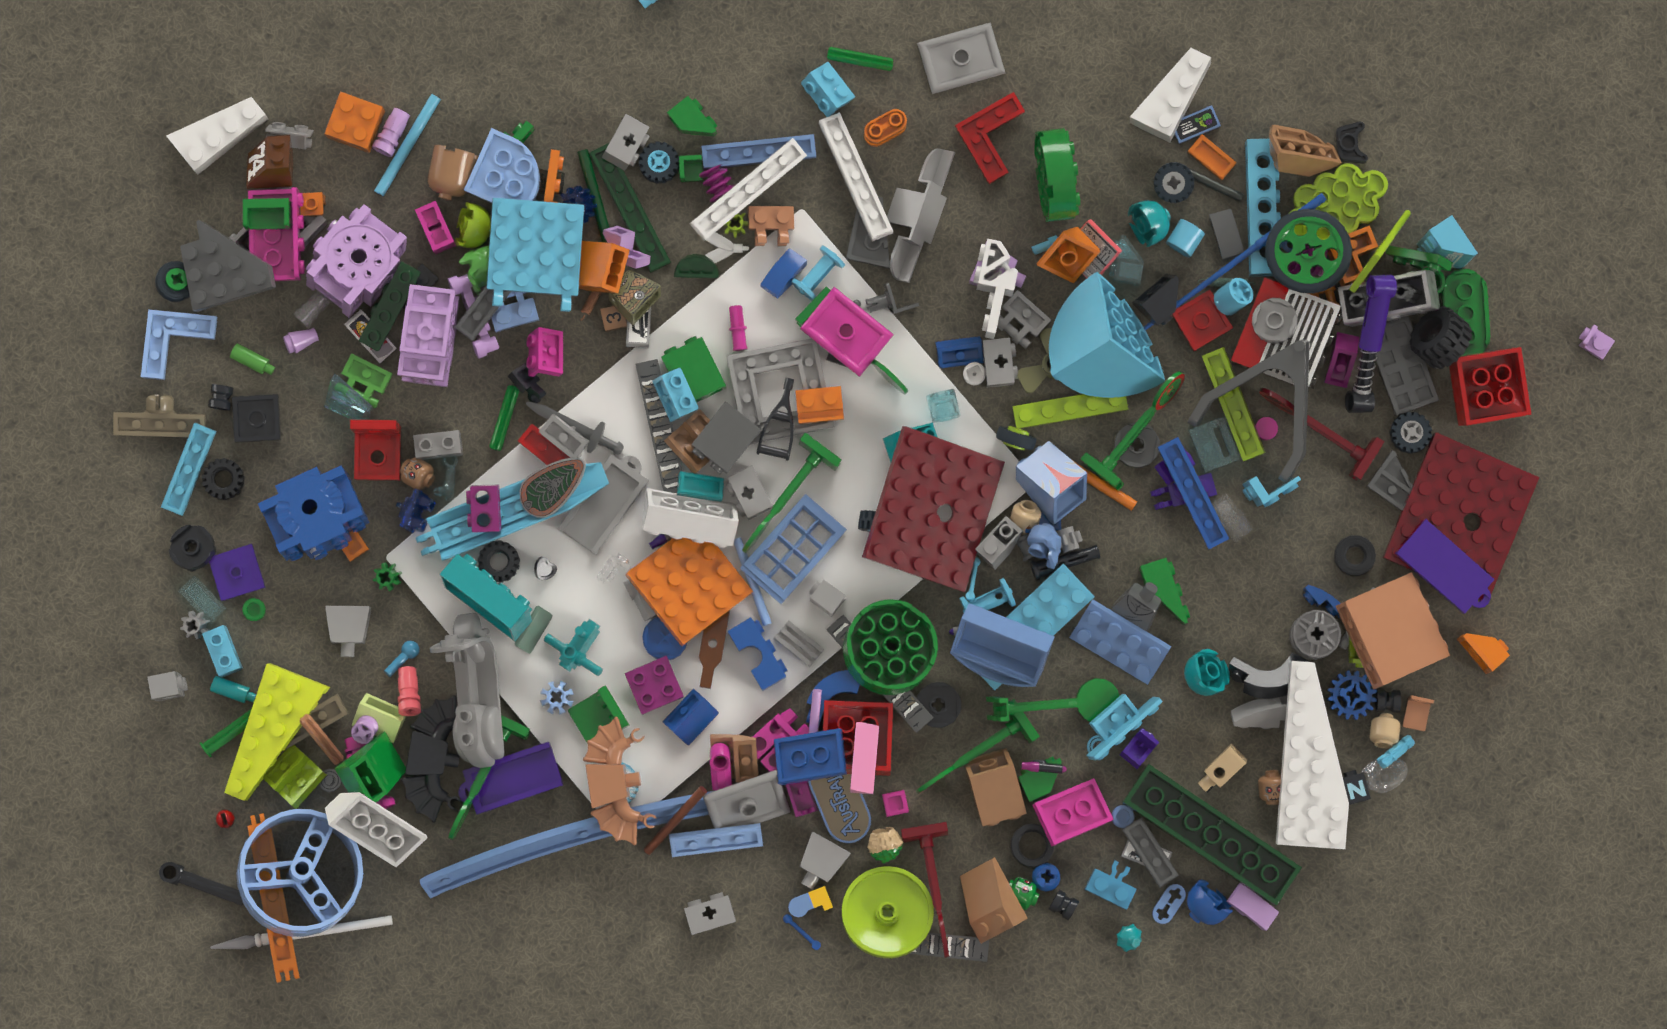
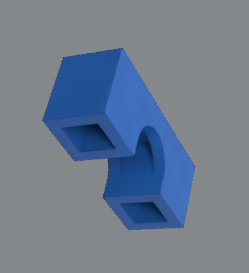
[728,617,788,691]

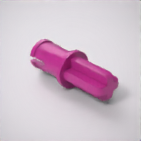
[729,305,747,351]

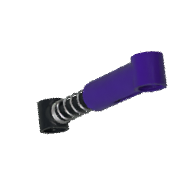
[1345,275,1397,413]

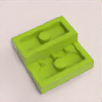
[263,745,327,809]

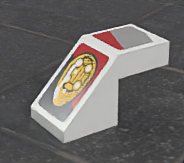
[344,309,397,363]

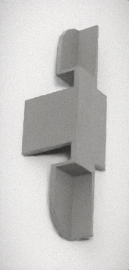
[887,148,955,283]

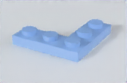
[141,309,217,380]

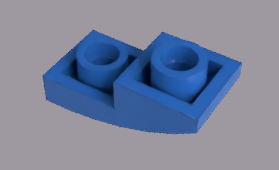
[760,248,807,299]
[1303,585,1341,618]

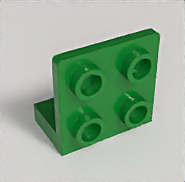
[568,685,630,742]

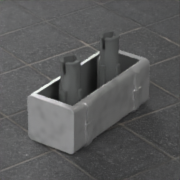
[1338,270,1440,327]

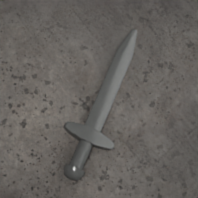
[526,401,624,455]

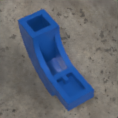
[806,670,860,729]

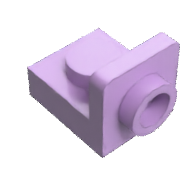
[1579,325,1615,360]

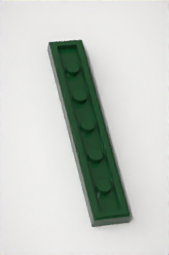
[589,143,671,273]

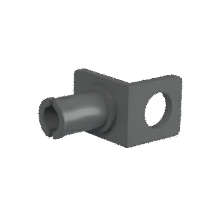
[865,283,919,314]

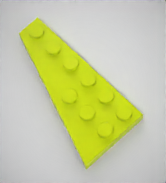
[224,663,330,801]

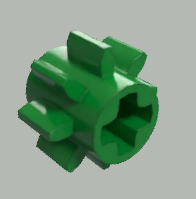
[373,562,402,591]

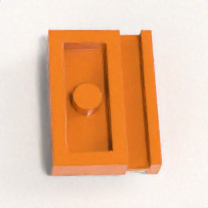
[795,386,844,424]

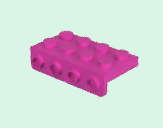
[248,187,305,281]

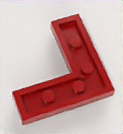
[955,92,1025,184]
[518,424,570,465]

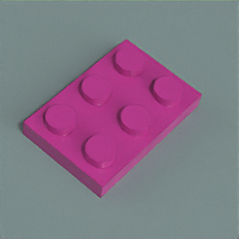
[1032,778,1114,847]

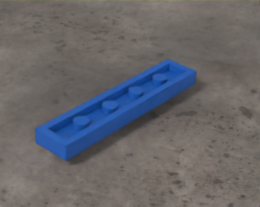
[1157,437,1229,549]

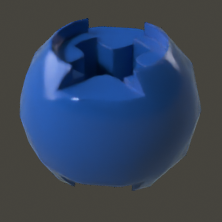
[1032,863,1061,892]

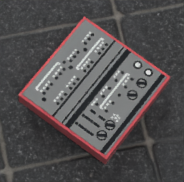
[1081,219,1122,278]

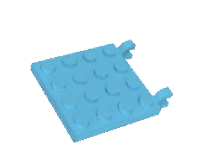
[486,198,584,312]

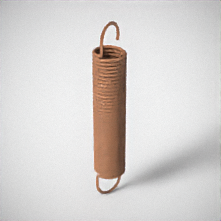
[581,291,602,321]

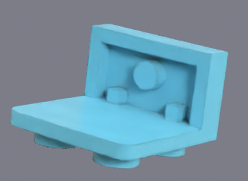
[1242,476,1301,507]

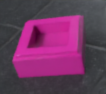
[882,790,909,817]

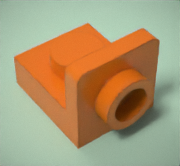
[300,192,326,216]

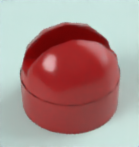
[216,810,235,828]

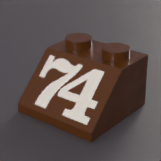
[246,135,293,189]

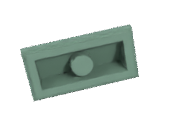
[514,606,553,654]

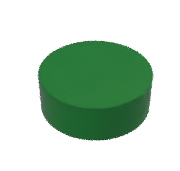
[242,598,266,621]

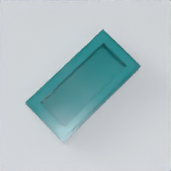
[677,471,724,502]

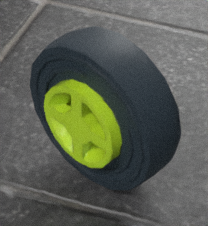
[996,426,1037,450]

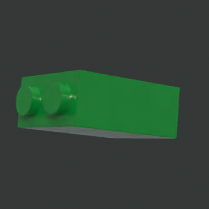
[661,336,727,403]

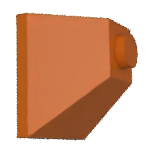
[1457,633,1510,674]

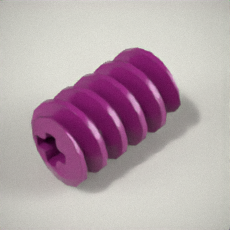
[699,164,734,203]

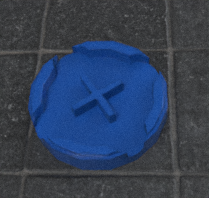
[642,616,687,660]

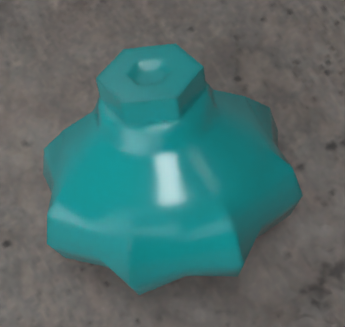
[1116,924,1142,952]

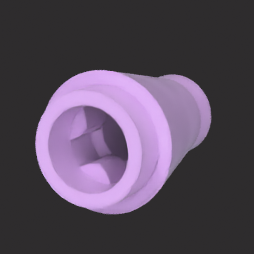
[283,328,319,354]

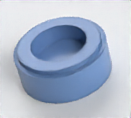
[1111,805,1134,828]

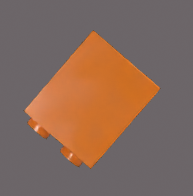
[579,241,630,293]

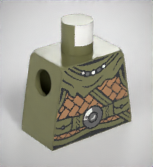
[609,270,661,325]

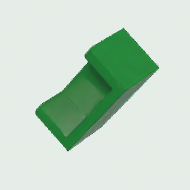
[243,198,291,230]

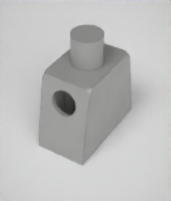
[326,606,371,657]
[800,832,851,890]

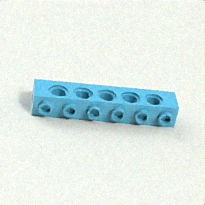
[1245,139,1281,277]

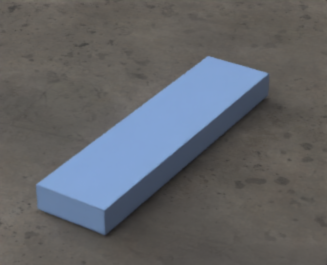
[669,823,763,857]

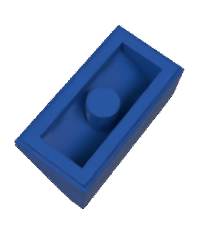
[936,336,984,368]

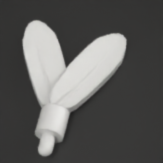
[705,232,749,263]

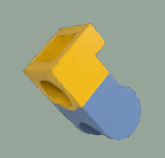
[788,886,833,917]

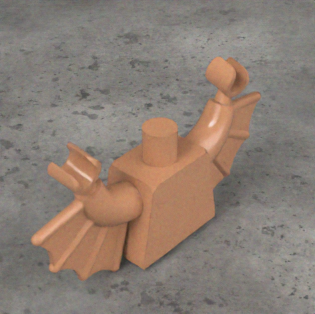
[583,717,657,845]

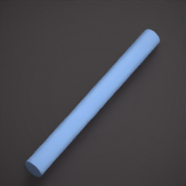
[734,537,772,626]

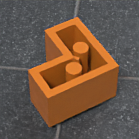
[1328,225,1378,287]

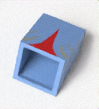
[1016,441,1087,525]

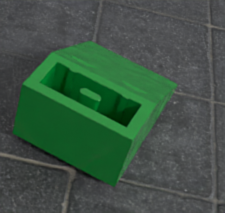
[335,731,406,803]

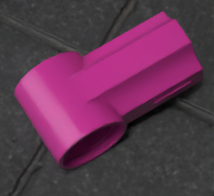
[710,743,732,791]

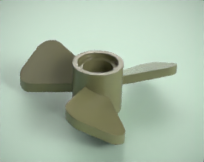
[1017,328,1053,394]

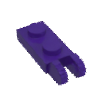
[1150,473,1217,510]

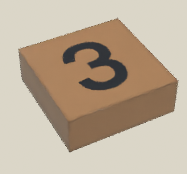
[600,306,627,332]

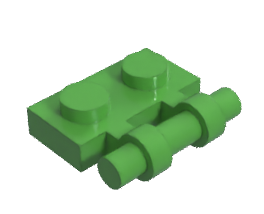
[335,353,393,408]

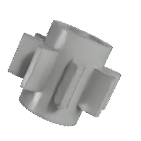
[1057,526,1083,553]
[180,611,210,639]

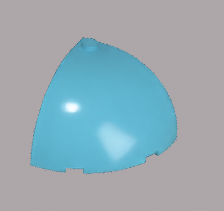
[1049,272,1165,398]

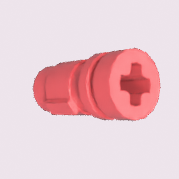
[398,666,421,716]

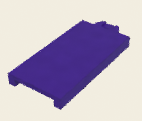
[1395,519,1494,614]
[458,742,564,815]

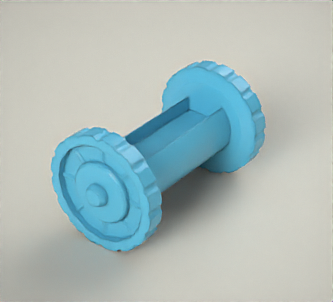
[791,245,845,301]
[959,578,1016,613]

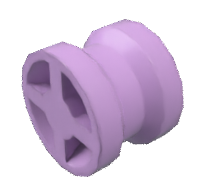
[351,715,379,744]

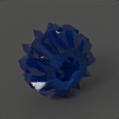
[559,186,597,223]

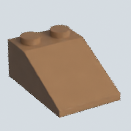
[960,857,1028,943]

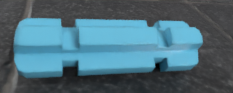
[1377,735,1415,769]

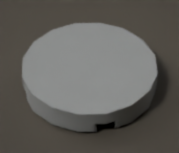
[1252,298,1298,344]

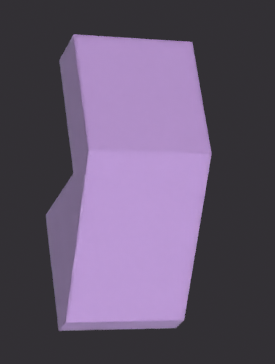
[603,226,651,269]

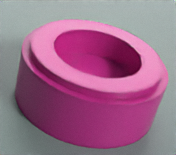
[1255,417,1278,440]

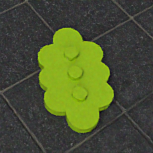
[1288,163,1388,240]

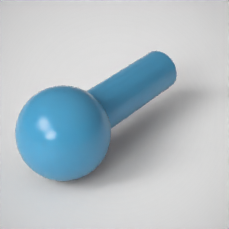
[384,641,420,677]

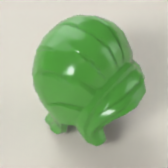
[459,246,489,294]

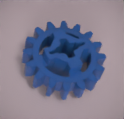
[1327,671,1377,720]

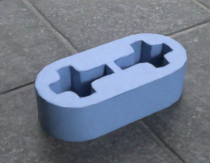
[1152,884,1186,924]

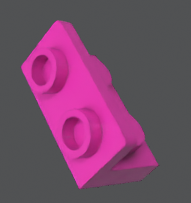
[526,327,563,377]

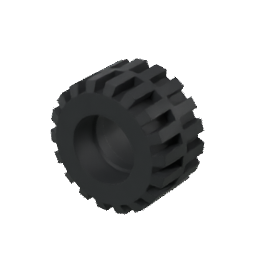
[1409,306,1472,369]

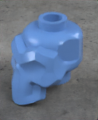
[1027,523,1061,569]

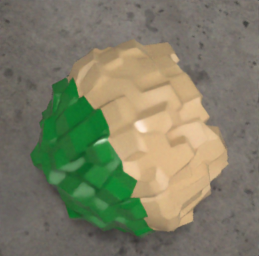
[867,827,903,863]

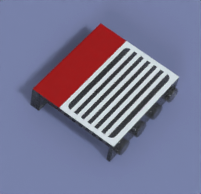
[1231,277,1343,393]

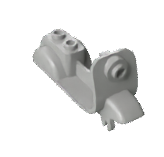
[430,613,504,768]

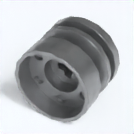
[1289,610,1341,660]

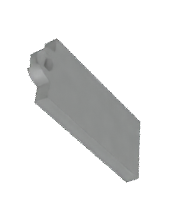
[558,454,649,555]

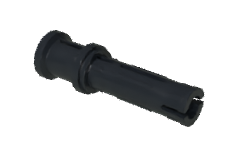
[1030,545,1100,581]

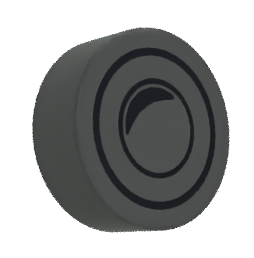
[319,769,342,792]

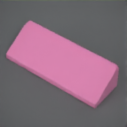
[850,722,879,794]

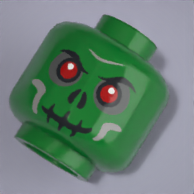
[1009,877,1039,911]

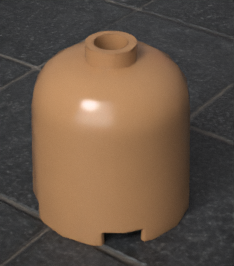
[428,145,479,201]

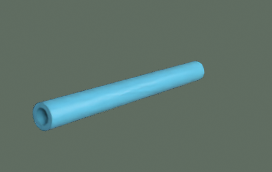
[374,94,441,196]

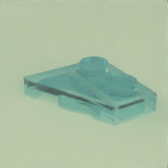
[324,374,372,420]

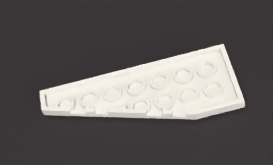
[1276,661,1349,849]

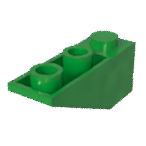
[1139,558,1190,625]

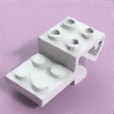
[973,239,1018,339]

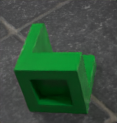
[679,155,703,183]

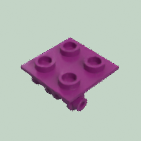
[624,656,684,715]

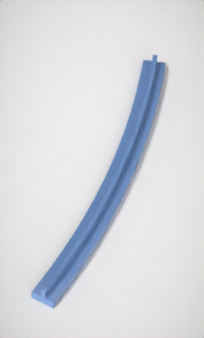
[420,791,714,899]

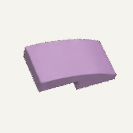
[1226,883,1279,931]

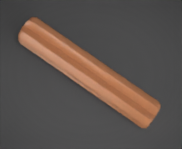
[300,714,344,765]

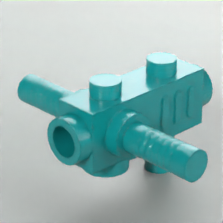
[544,619,603,676]

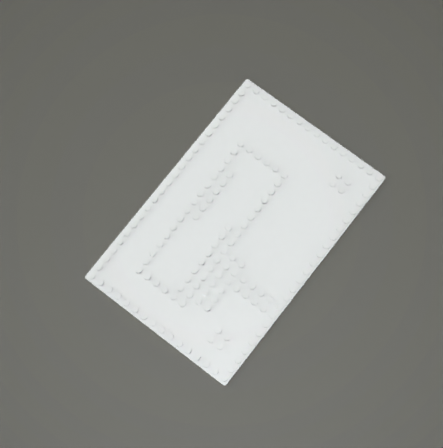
[386,209,1026,809]

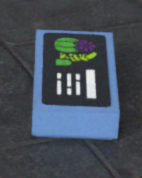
[1175,105,1221,144]

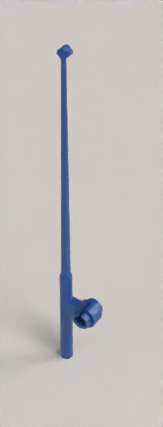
[1144,193,1327,331]

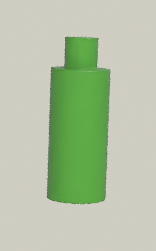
[230,343,275,375]

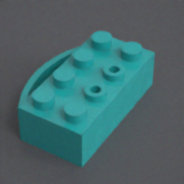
[440,554,532,642]

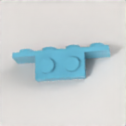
[1086,694,1163,761]

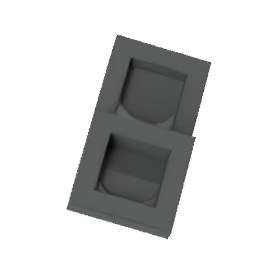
[1209,209,1244,261]

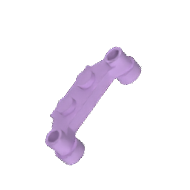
[448,274,499,359]

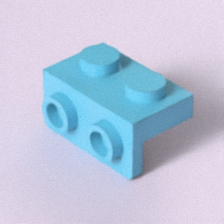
[801,62,855,117]

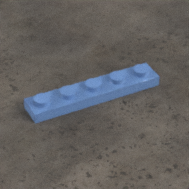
[701,134,816,170]

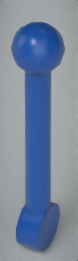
[783,914,821,950]

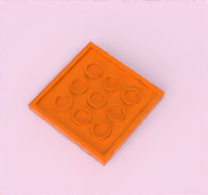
[625,537,753,646]

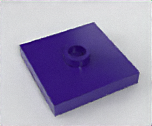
[209,544,266,601]

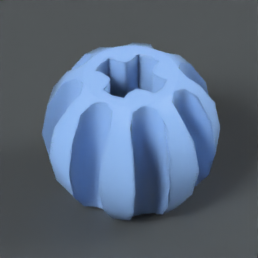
[540,681,574,714]

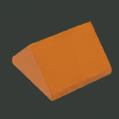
[1037,227,1100,283]

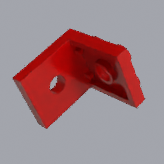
[350,420,401,481]

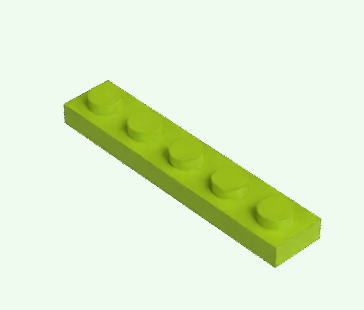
[1202,347,1266,461]
[1012,394,1128,429]

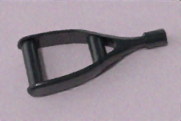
[756,378,794,461]

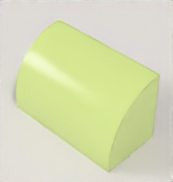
[352,693,406,743]

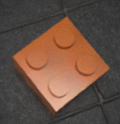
[324,92,385,153]

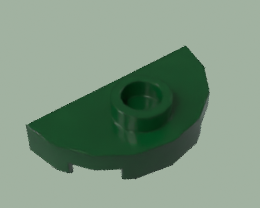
[674,254,719,278]

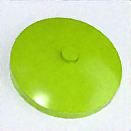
[842,866,934,958]

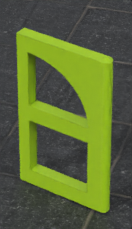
[1349,210,1411,293]

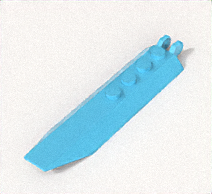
[416,462,609,561]

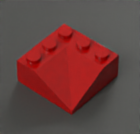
[1449,347,1532,426]
[823,700,893,776]

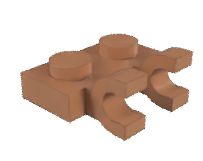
[748,206,794,246]

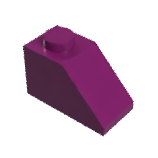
[1325,332,1359,388]

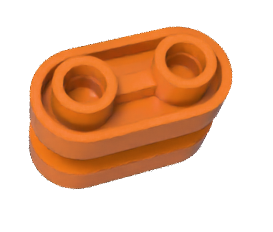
[864,109,907,147]

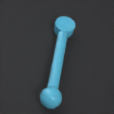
[966,557,981,601]

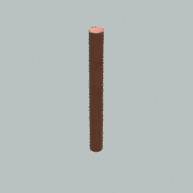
[644,786,707,855]

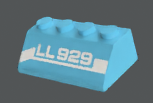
[1417,215,1478,269]

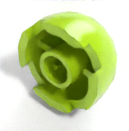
[455,202,491,249]

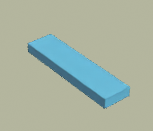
[161,423,217,516]

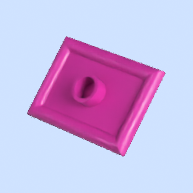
[800,287,894,377]

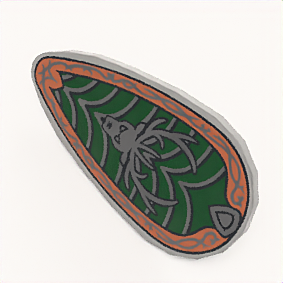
[519,458,586,518]

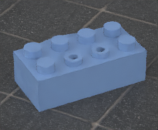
[950,603,1054,687]

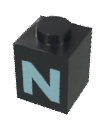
[1343,770,1371,805]

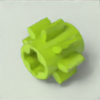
[723,212,748,238]

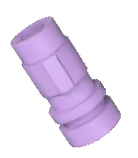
[372,108,410,157]

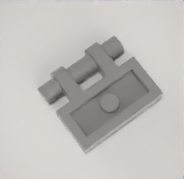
[997,290,1051,349]

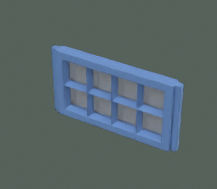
[740,494,847,604]

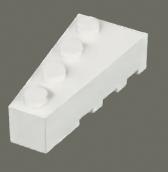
[1130,48,1211,143]
[167,97,268,175]

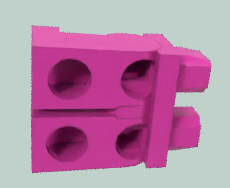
[753,708,809,772]

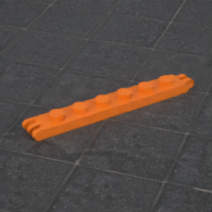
[247,813,300,983]

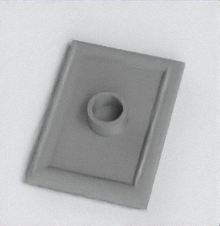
[917,22,1005,94]
[703,770,791,829]

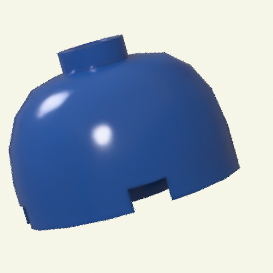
[1187,879,1233,925]

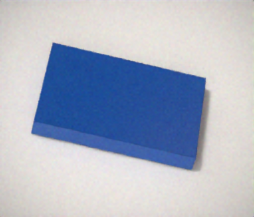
[774,728,847,785]

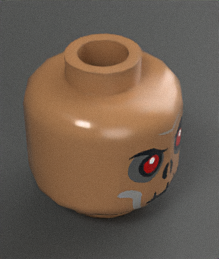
[400,457,435,491]
[1258,770,1281,805]

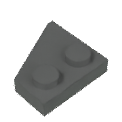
[1366,450,1413,511]

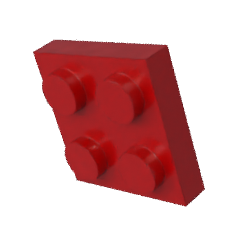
[1172,290,1233,352]

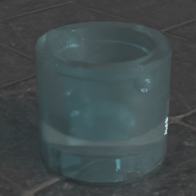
[926,389,961,423]

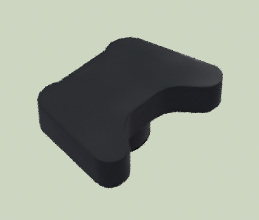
[1335,121,1368,164]

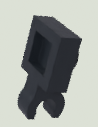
[508,363,546,403]

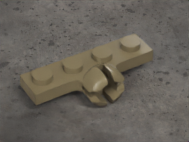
[113,394,206,437]
[282,694,349,751]

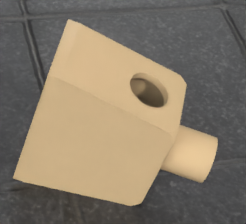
[1198,743,1247,793]

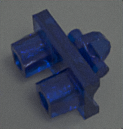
[395,488,436,533]

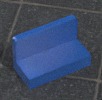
[662,688,719,745]

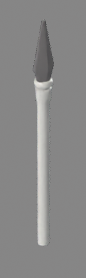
[210,916,393,949]

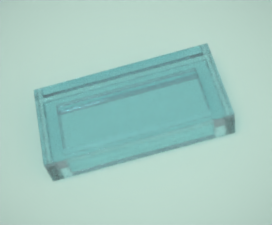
[178,576,227,624]

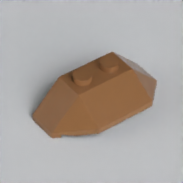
[1269,125,1342,177]

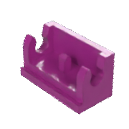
[786,781,818,817]

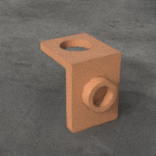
[1402,695,1434,732]

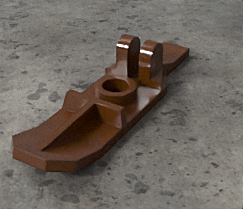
[699,611,730,689]

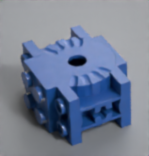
[258,465,370,561]

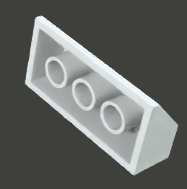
[642,488,739,547]
[325,792,427,867]

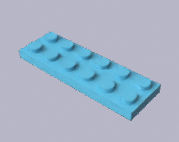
[981,563,1095,690]

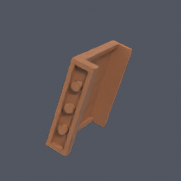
[1336,572,1450,690]

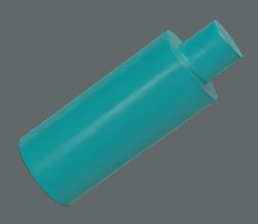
[210,676,257,703]

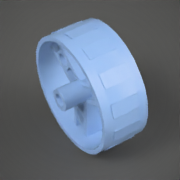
[236,809,363,937]

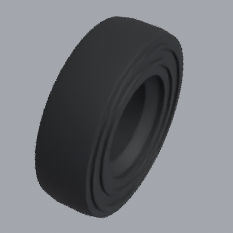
[1334,535,1376,576]

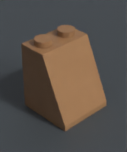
[964,748,1027,826]

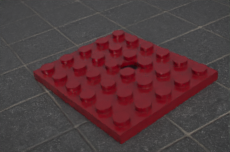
[862,426,1005,592]
[1382,432,1540,600]

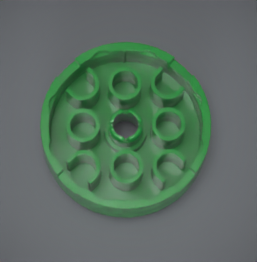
[1034,128,1080,222]
[843,599,938,695]

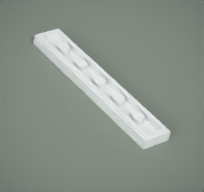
[819,112,893,241]
[689,138,807,241]

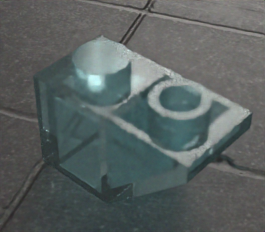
[1109,235,1144,287]

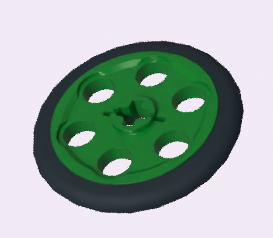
[1265,209,1352,293]

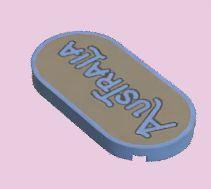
[808,774,871,843]

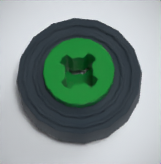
[155,261,190,302]

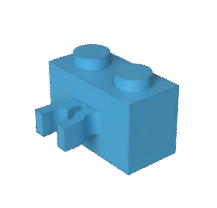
[1084,860,1137,910]

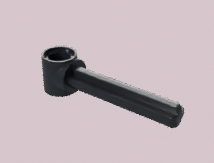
[159,862,243,906]

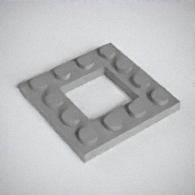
[727,338,834,444]

